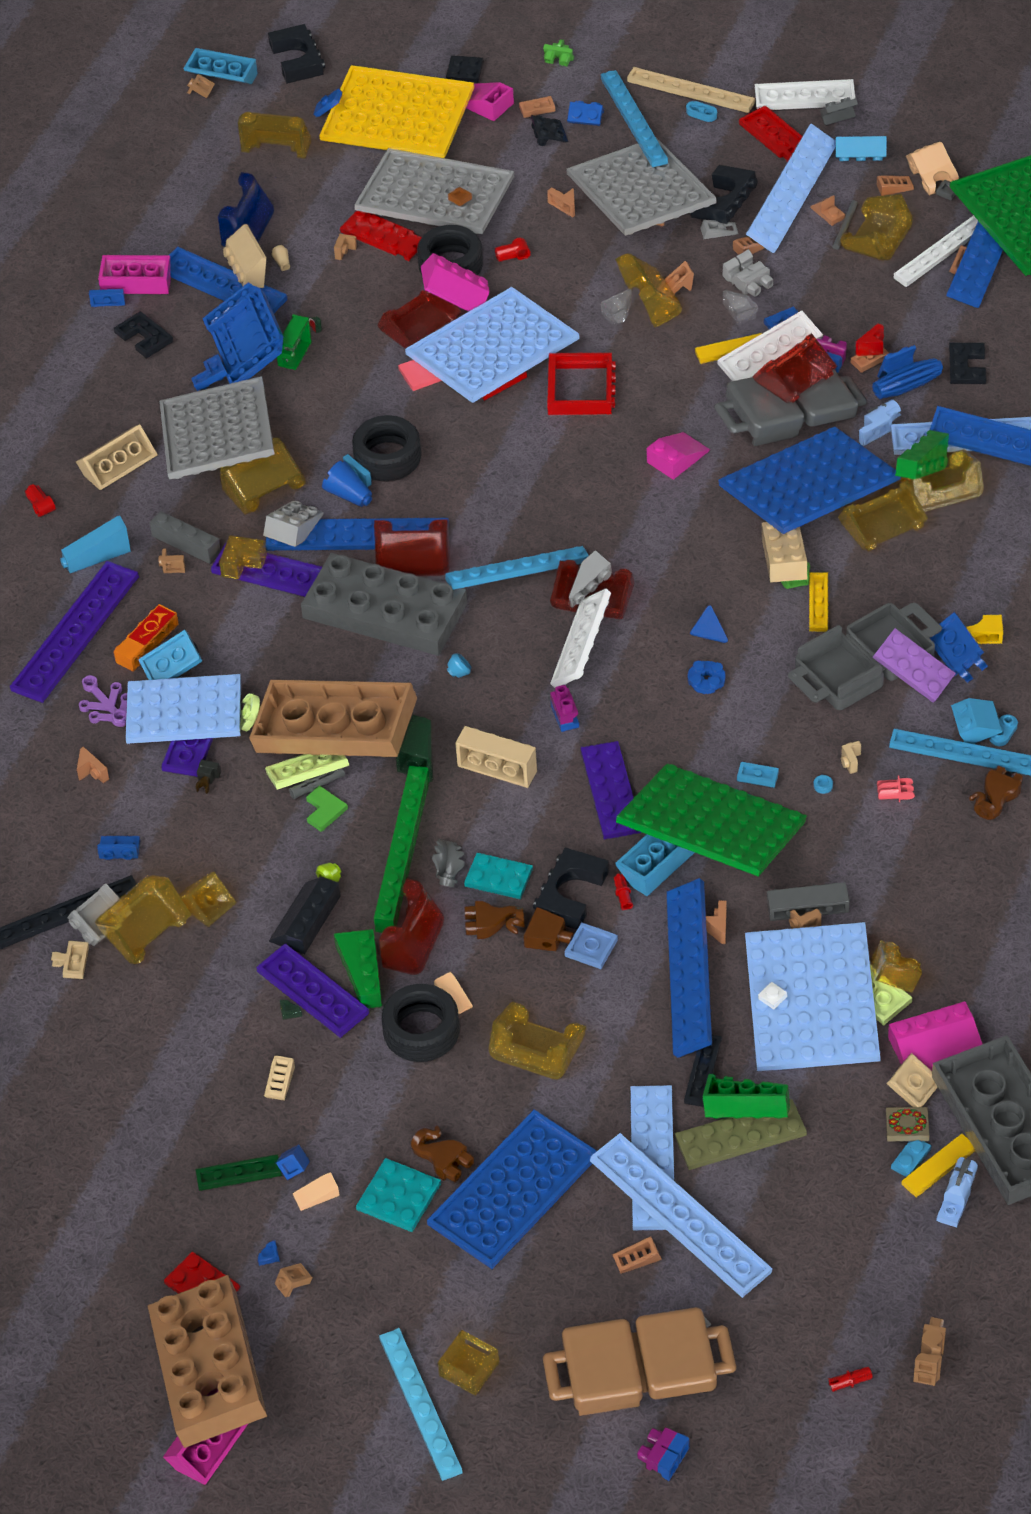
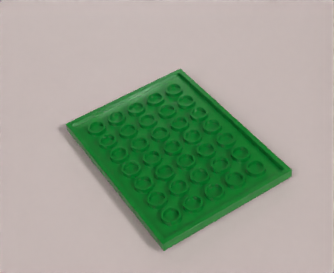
[949,155,1031,276]
[616,764,807,877]

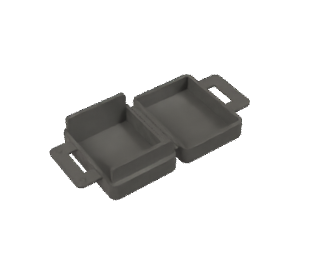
[714,362,867,446]
[788,603,942,710]

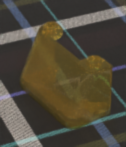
[238,112,311,159]
[840,194,912,260]
[615,254,682,328]
[220,438,306,515]
[900,449,984,512]
[838,481,928,551]
[95,875,191,964]
[489,1002,586,1080]

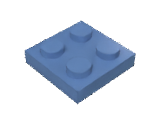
[565,922,618,969]

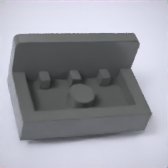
[820,97,858,125]

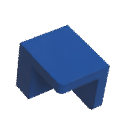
[276,1144,310,1180]

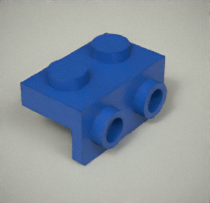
[567,101,604,126]

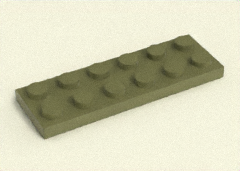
[675,1099,807,1170]

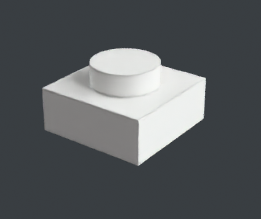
[758,982,787,1010]

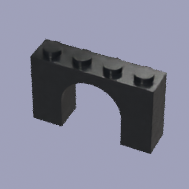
[268,24,325,84]
[690,165,758,224]
[533,847,609,930]

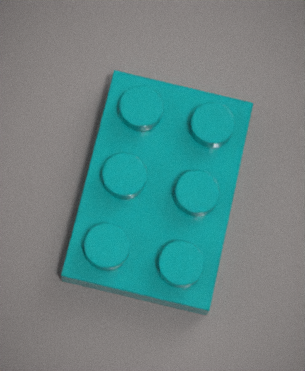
[464,853,533,899]

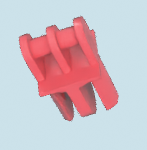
[877,775,915,802]

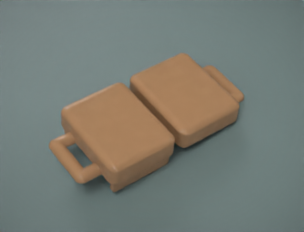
[543,1307,736,1416]

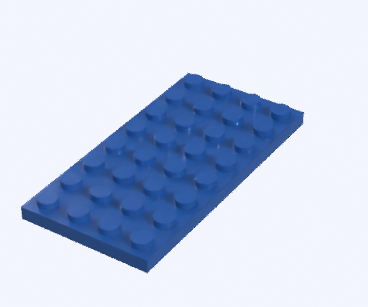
[427,1110,597,1269]

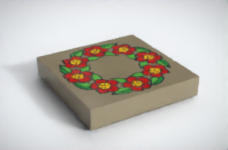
[886,1107,929,1141]

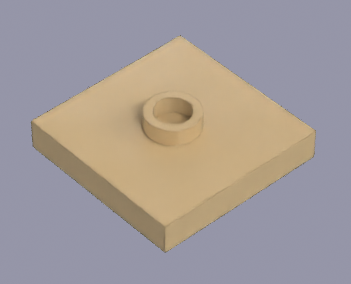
[886,1053,937,1107]

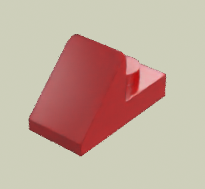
[856,323,884,356]

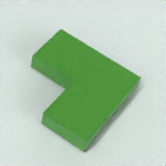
[306,786,348,832]

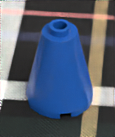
[322,460,372,507]

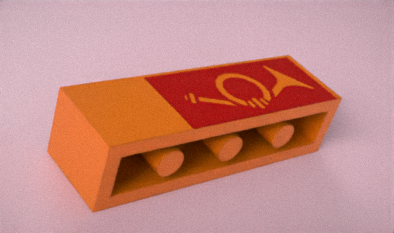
[114,604,179,672]

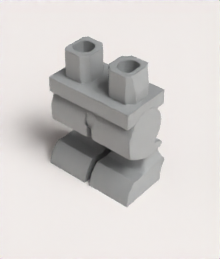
[722,249,773,297]

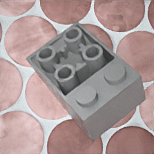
[263,501,324,547]

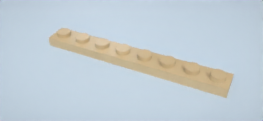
[627,67,755,113]

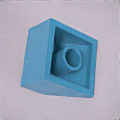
[951,698,1003,744]

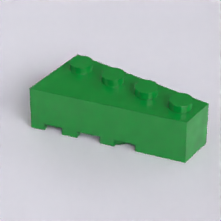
[895,430,949,480]
[334,929,382,1008]
[703,1074,790,1119]

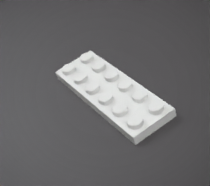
[755,79,855,110]
[717,311,823,381]
[550,589,611,688]

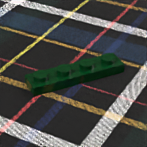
[195,1154,282,1191]

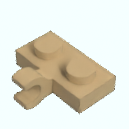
[51,941,89,979]

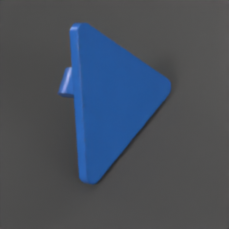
[690,606,728,643]

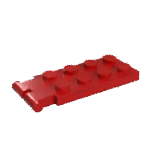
[739,106,802,162]
[340,211,422,261]

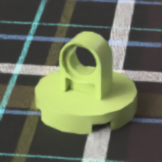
[240,693,261,732]

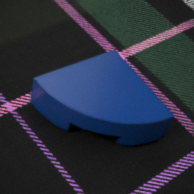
[258,1241,280,1266]

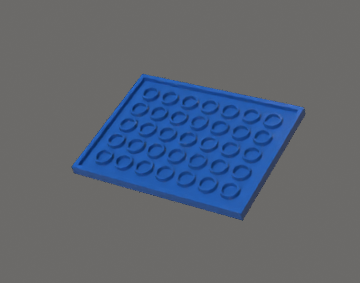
[719,427,901,534]

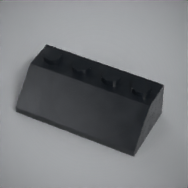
[269,877,341,955]

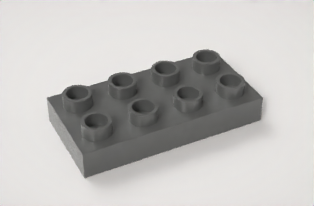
[301,553,467,656]
[932,1035,1031,1205]

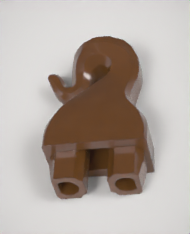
[969,765,1023,820]
[464,901,524,939]
[411,1126,474,1183]

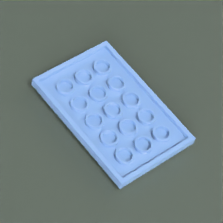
[126,674,241,744]

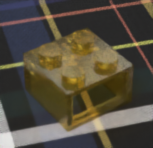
[438,1330,499,1396]

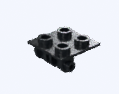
[531,115,568,146]

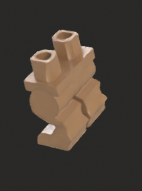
[913,1317,946,1386]

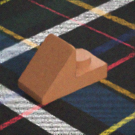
[547,188,575,217]
[810,195,845,226]
[660,261,694,297]
[77,747,109,783]
[706,900,727,944]

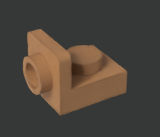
[187,74,215,98]
[334,234,357,260]
[159,549,186,573]
[789,909,821,929]
[275,1263,312,1297]

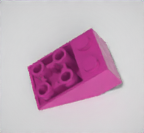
[466,82,514,121]

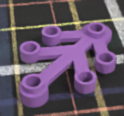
[79,675,127,727]

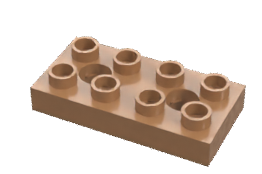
[249,680,417,757]
[148,1275,267,1448]

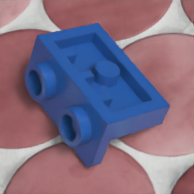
[97,836,140,860]

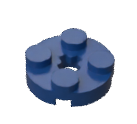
[688,661,725,694]

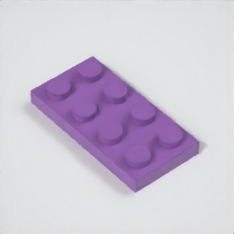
[873,628,956,703]

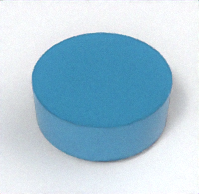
[814,775,833,794]

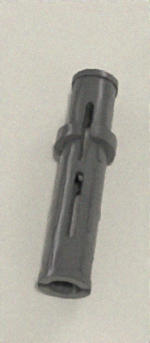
[289,768,345,799]

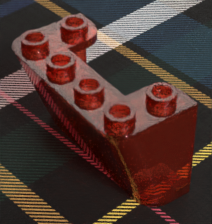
[550,560,635,619]

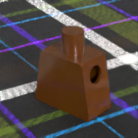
[524,907,574,951]

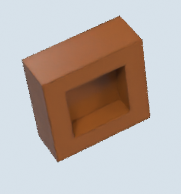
[448,187,472,206]

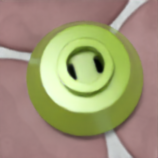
[316,863,341,882]

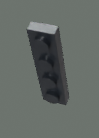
[684,1035,722,1107]

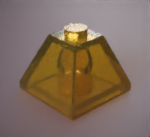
[177,872,236,927]

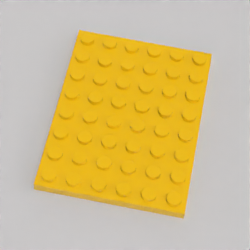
[319,65,475,158]

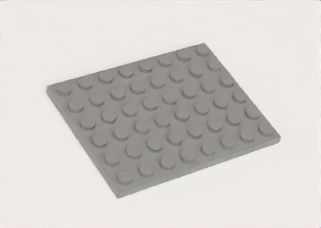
[567,138,716,236]
[355,148,514,234]
[159,376,275,480]

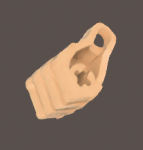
[906,142,959,195]

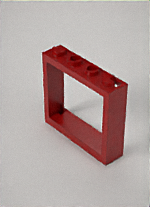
[547,353,616,415]

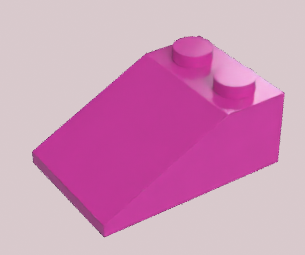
[647,432,710,480]

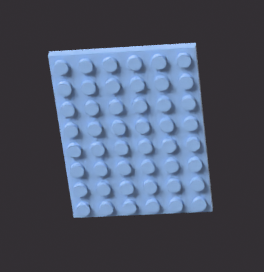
[405,287,579,403]
[745,922,880,1071]

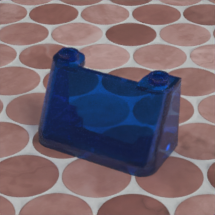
[218,172,274,247]

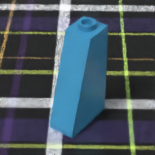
[60,516,131,573]

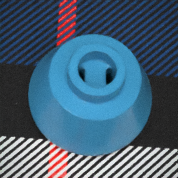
[447,653,471,678]

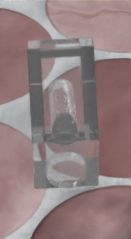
[601,289,632,326]
[723,290,758,325]

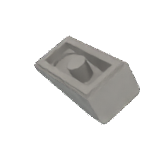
[700,220,738,239]

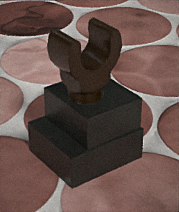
[195,760,221,794]

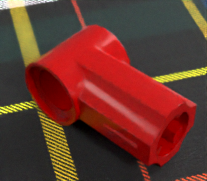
[494,238,531,262]
[25,484,56,517]

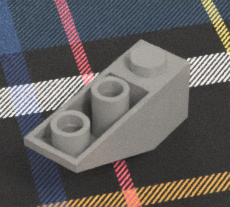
[569,550,612,608]

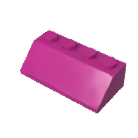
[421,253,489,312]
[98,255,170,294]
[163,1388,248,1485]

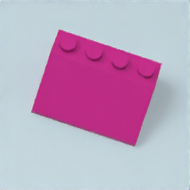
[888,1001,982,1071]

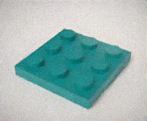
[356,1158,441,1232]

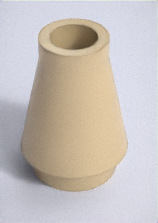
[272,245,290,271]

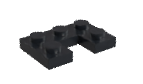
[114,311,173,359]
[949,343,986,384]

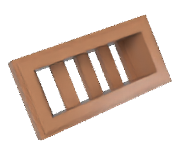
[877,176,914,196]
[733,236,765,255]
[613,1236,662,1274]

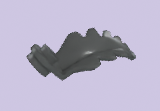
[432,839,465,888]

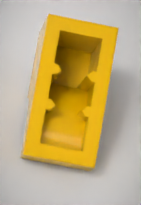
[966,615,1003,644]

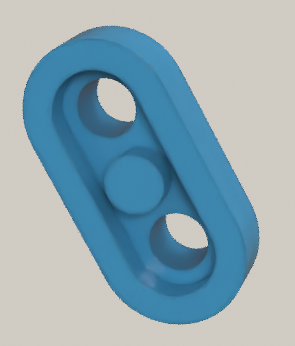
[686,101,717,122]
[989,715,1018,746]

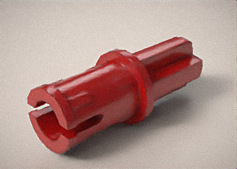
[614,873,633,910]
[828,1367,873,1392]

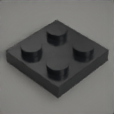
[446,56,483,83]

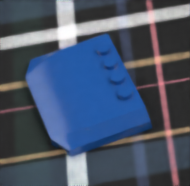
[203,282,283,384]

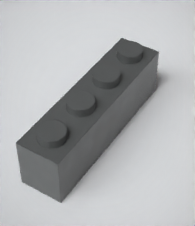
[150,511,221,564]
[767,882,849,921]

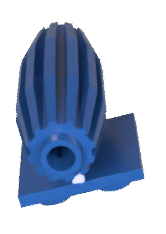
[872,345,943,399]

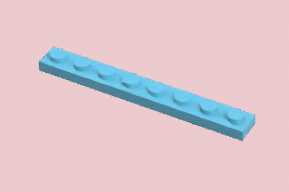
[379,1328,462,1481]

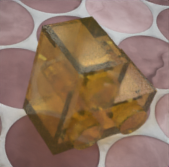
[219,535,267,579]
[871,940,922,993]

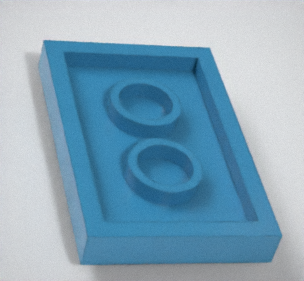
[138,630,203,680]

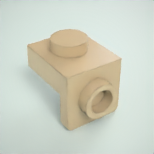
[841,741,861,774]

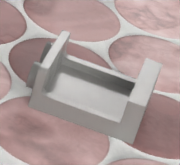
[67,884,132,946]

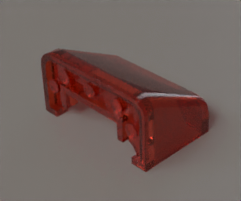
[377,290,461,349]
[752,333,838,403]
[374,519,450,576]
[379,879,444,975]

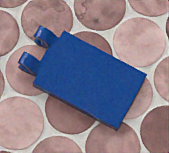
[930,612,988,683]

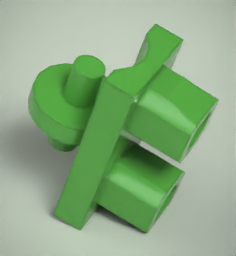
[543,39,574,66]

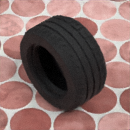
[417,225,483,275]
[352,415,421,482]
[381,984,460,1062]

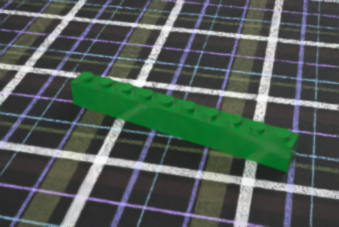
[374,766,430,934]

